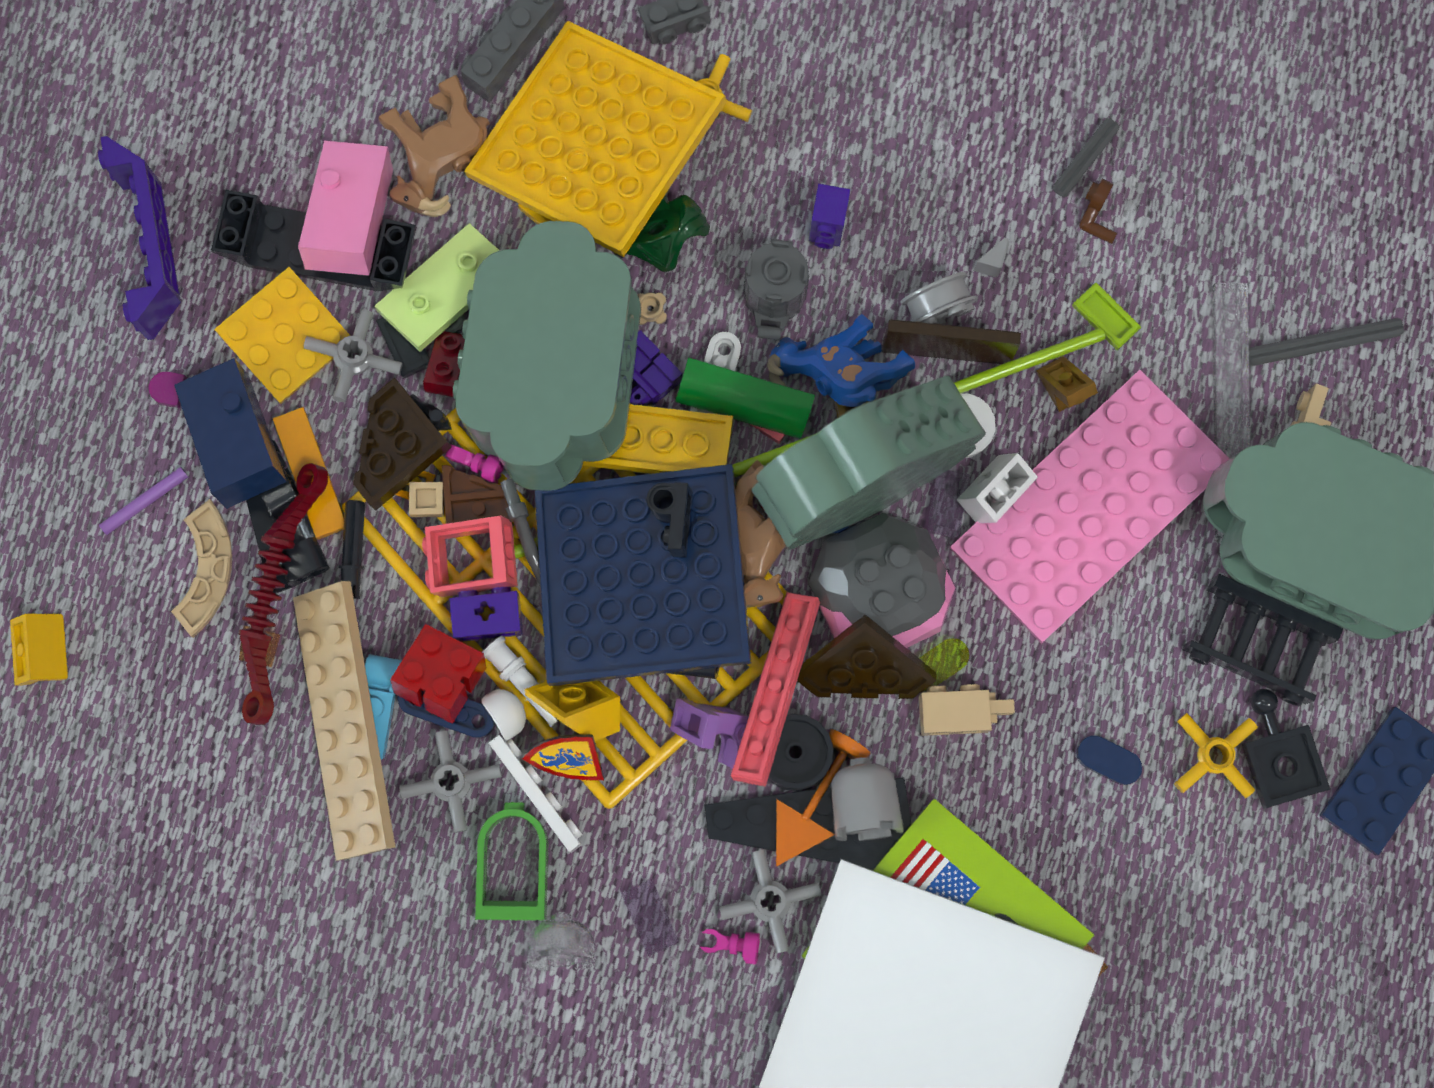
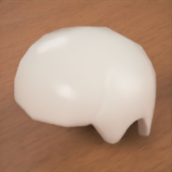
[481,689,526,741]

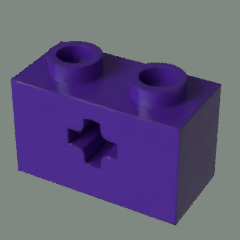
[808,183,851,249]
[449,587,523,642]

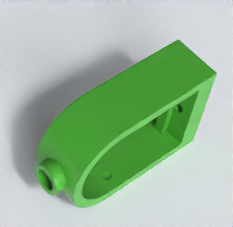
[475,802,548,920]

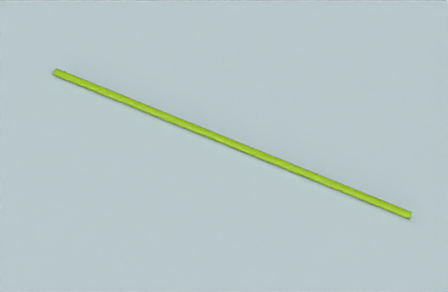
[490,328,1106,559]

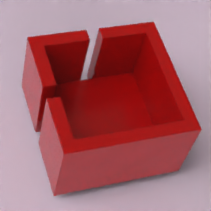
[390,624,486,724]

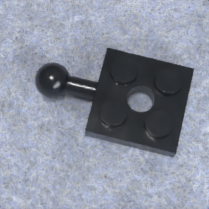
[1242,689,1331,809]

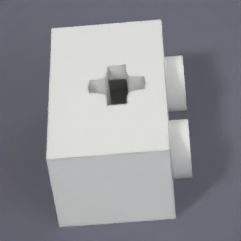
[957,453,1038,523]

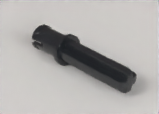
[338,500,365,599]

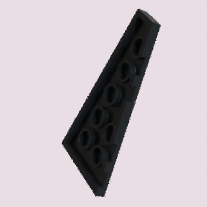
[704,777,911,870]

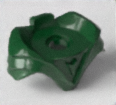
[620,195,710,272]

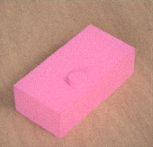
[298,140,393,276]

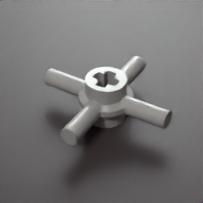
[303,309,403,402]
[399,730,502,833]
[719,849,822,954]

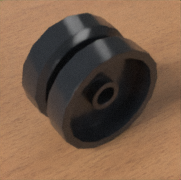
[768,714,833,792]

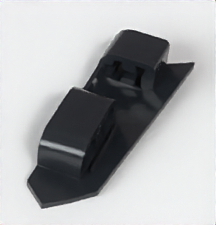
[246,440,330,594]

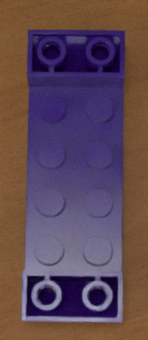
[98,136,181,340]

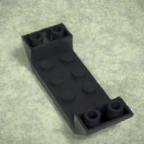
[211,190,417,292]

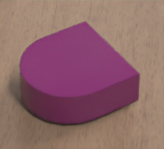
[148,372,187,408]

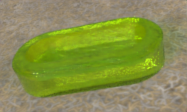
[919,638,970,691]

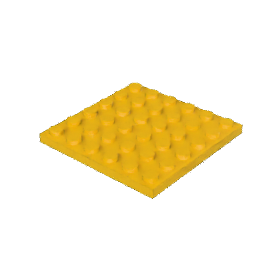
[464,21,727,257]

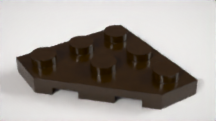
[353,377,452,511]
[797,614,937,699]

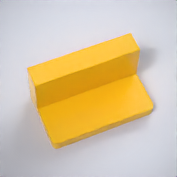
[10,614,68,686]

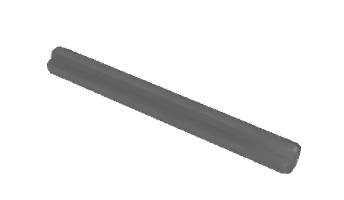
[1245,318,1404,366]

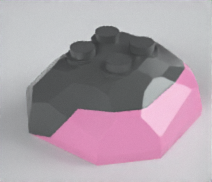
[808,513,955,648]

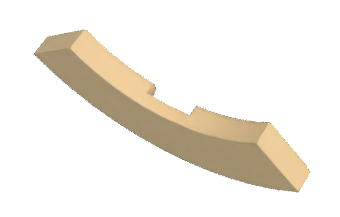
[171,499,232,638]

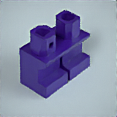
[630,330,683,406]

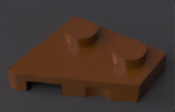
[442,465,514,524]

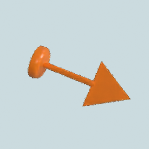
[776,729,871,867]

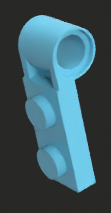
[365,654,402,759]

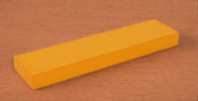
[272,407,344,540]

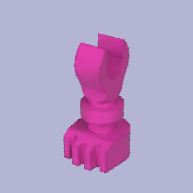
[445,444,504,484]
[700,929,760,965]

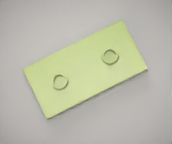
[375,223,499,352]

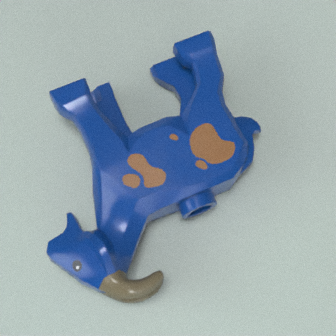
[767,314,916,407]

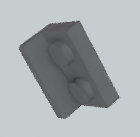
[638,0,710,45]

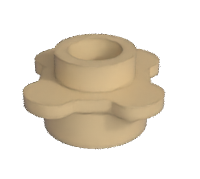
[638,293,667,325]

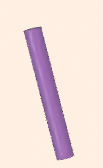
[99,467,188,535]

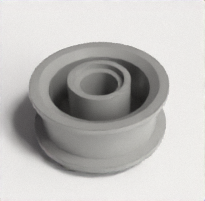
[900,272,978,325]

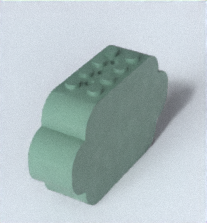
[453,221,641,491]
[752,376,986,550]
[1203,422,1434,640]

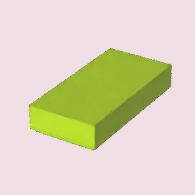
[1072,282,1141,351]

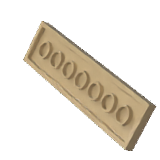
[293,581,395,861]

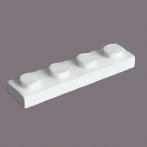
[489,735,583,853]

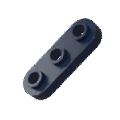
[398,690,495,738]

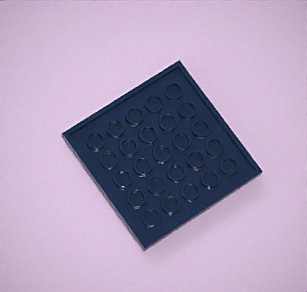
[535,464,752,686]

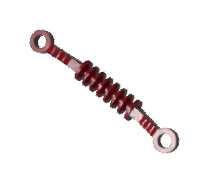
[238,463,328,725]

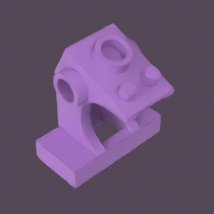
[670,698,748,769]

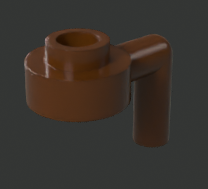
[1079,178,1117,244]

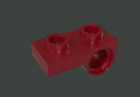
[423,331,465,398]

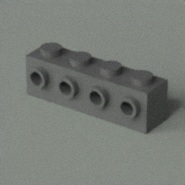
[460,0,565,103]

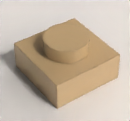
[409,482,444,517]

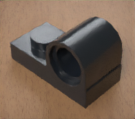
[647,482,693,558]

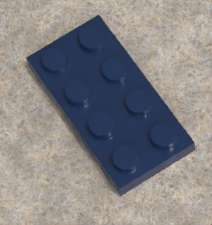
[1319,706,1434,856]

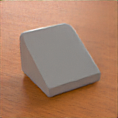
[974,238,1010,278]

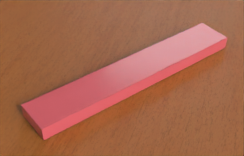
[731,592,820,787]

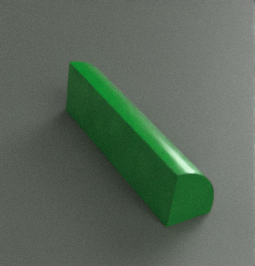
[675,357,815,439]

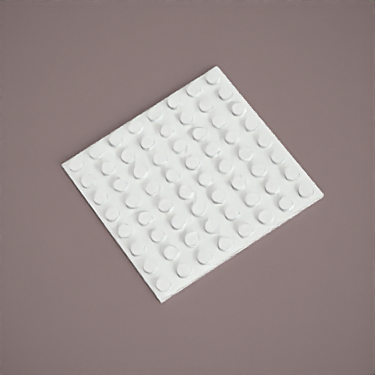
[759,859,1105,1088]

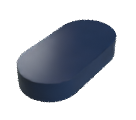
[1076,736,1142,785]

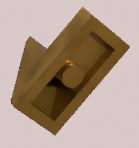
[1036,356,1098,412]

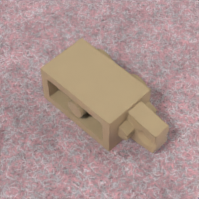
[919,684,1015,736]

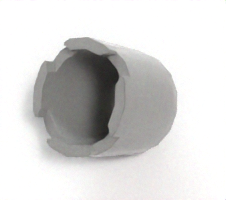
[831,758,903,841]

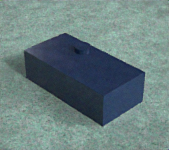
[174,358,287,509]

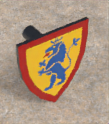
[522,731,605,781]

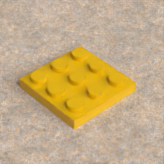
[214,267,350,404]

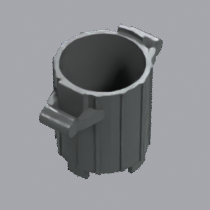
[744,239,809,341]

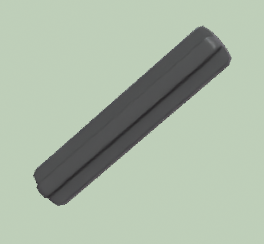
[1053,118,1120,198]

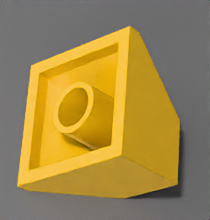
[525,681,620,741]

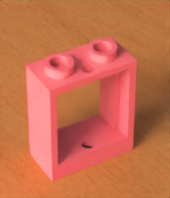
[422,515,518,597]

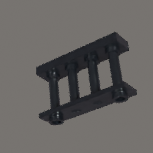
[1182,574,1344,707]

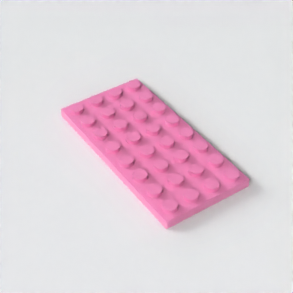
[950,370,1230,644]

